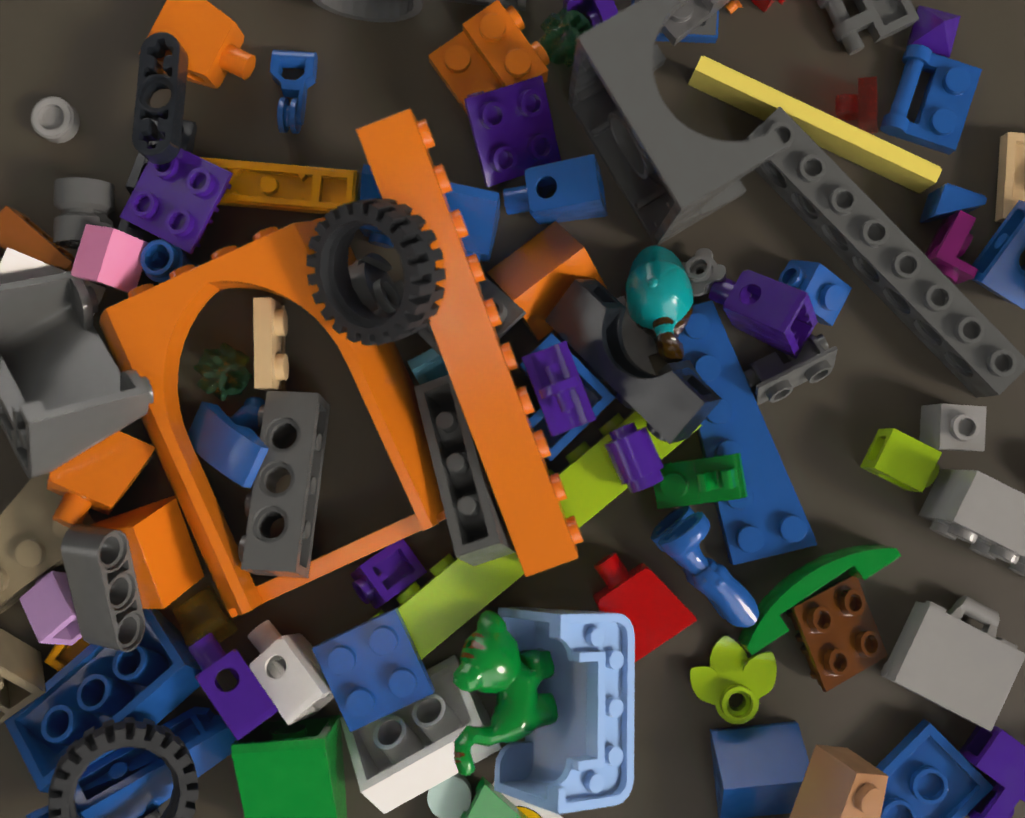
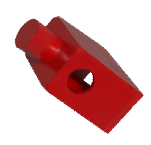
[593,552,697,662]

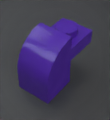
[959,725,1025,818]

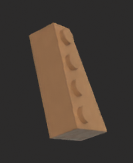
[789,744,888,818]

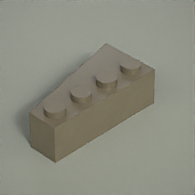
[0,473,113,614]

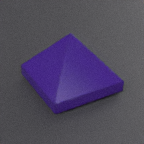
[906,5,961,58]

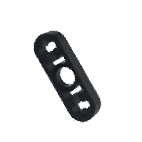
[132,32,188,165]

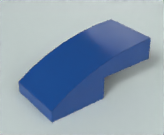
[188,401,269,488]

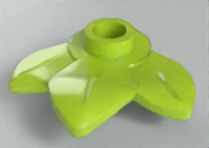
[689,635,777,724]

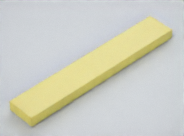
[688,56,943,194]

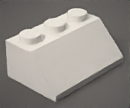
[340,655,502,814]

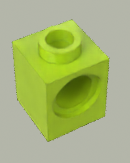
[860,428,942,492]

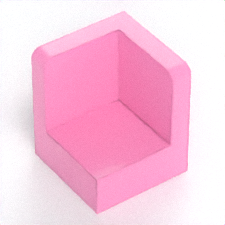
[71,224,148,293]

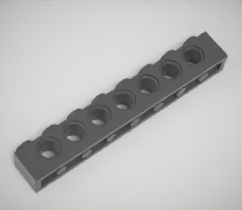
[745,107,1025,398]

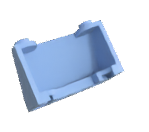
[494,607,635,814]

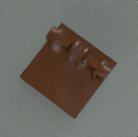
[786,576,888,692]

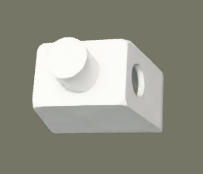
[248,620,334,725]

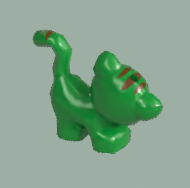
[453,610,558,776]

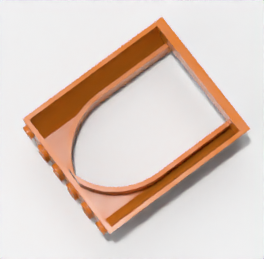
[99,217,446,618]

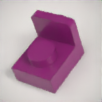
[925,210,978,285]

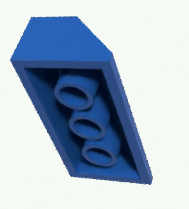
[4,609,202,793]

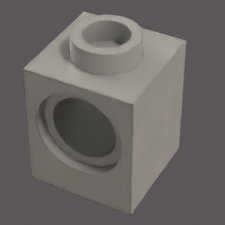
[920,404,987,451]

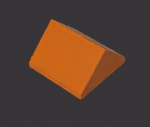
[487,221,607,342]
[90,495,204,609]

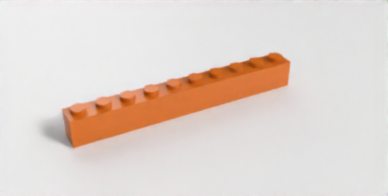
[356,108,584,577]

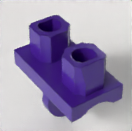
[522,341,596,436]

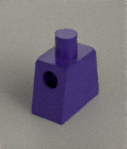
[709,270,818,359]
[187,632,279,740]

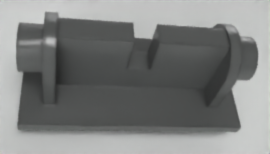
[744,334,838,405]

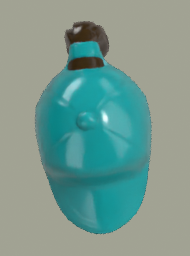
[626,245,693,363]

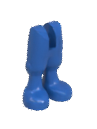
[651,506,759,627]

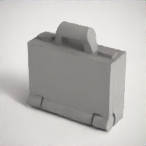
[881,596,1025,732]

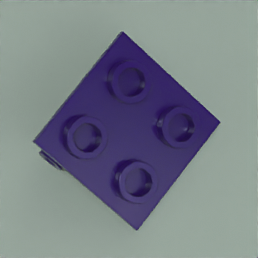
[464,75,561,187]
[120,138,233,254]

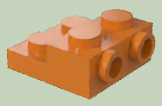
[428,0,550,115]

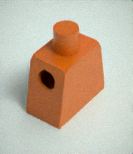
[138,0,256,89]
[47,431,155,528]

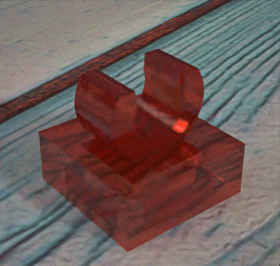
[835,76,878,133]

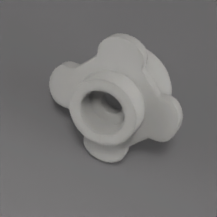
[681,248,727,296]

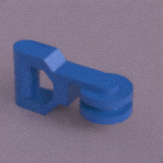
[270,50,318,134]

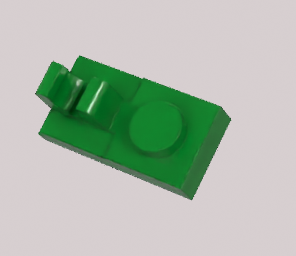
[654,452,748,509]

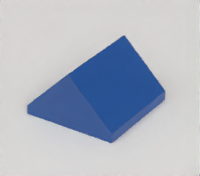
[709,721,809,818]

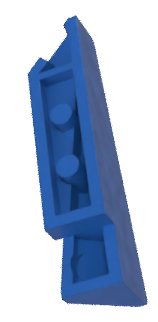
[26,706,236,818]

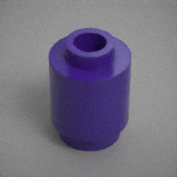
[604,422,664,493]

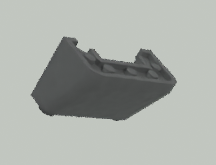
[0,271,154,479]

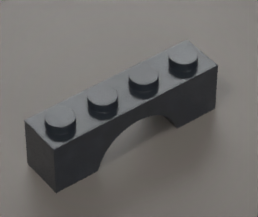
[545,279,722,444]

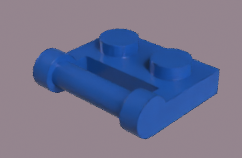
[880,44,982,155]

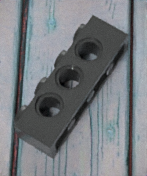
[414,374,516,566]
[238,390,331,578]

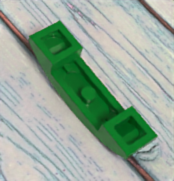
[738,544,902,655]

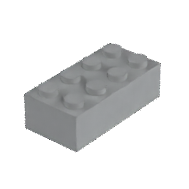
[918,469,1025,577]

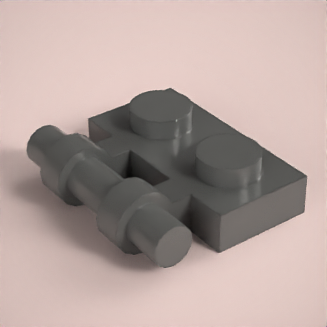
[816,0,919,56]

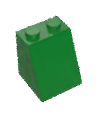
[231,715,347,818]

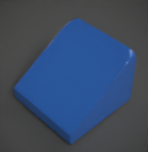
[920,183,987,223]

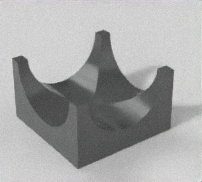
[568,0,786,246]

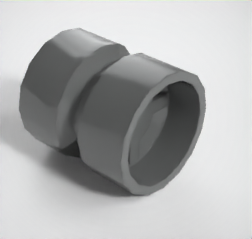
[53,177,115,249]

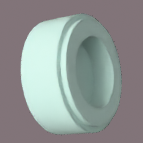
[427,773,472,818]

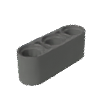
[61,523,146,652]

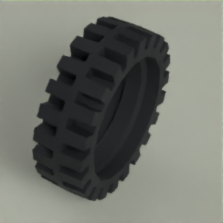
[307,198,446,346]
[48,717,199,818]

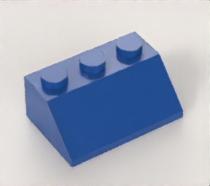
[359,164,500,263]

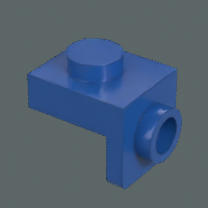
[779,259,852,326]

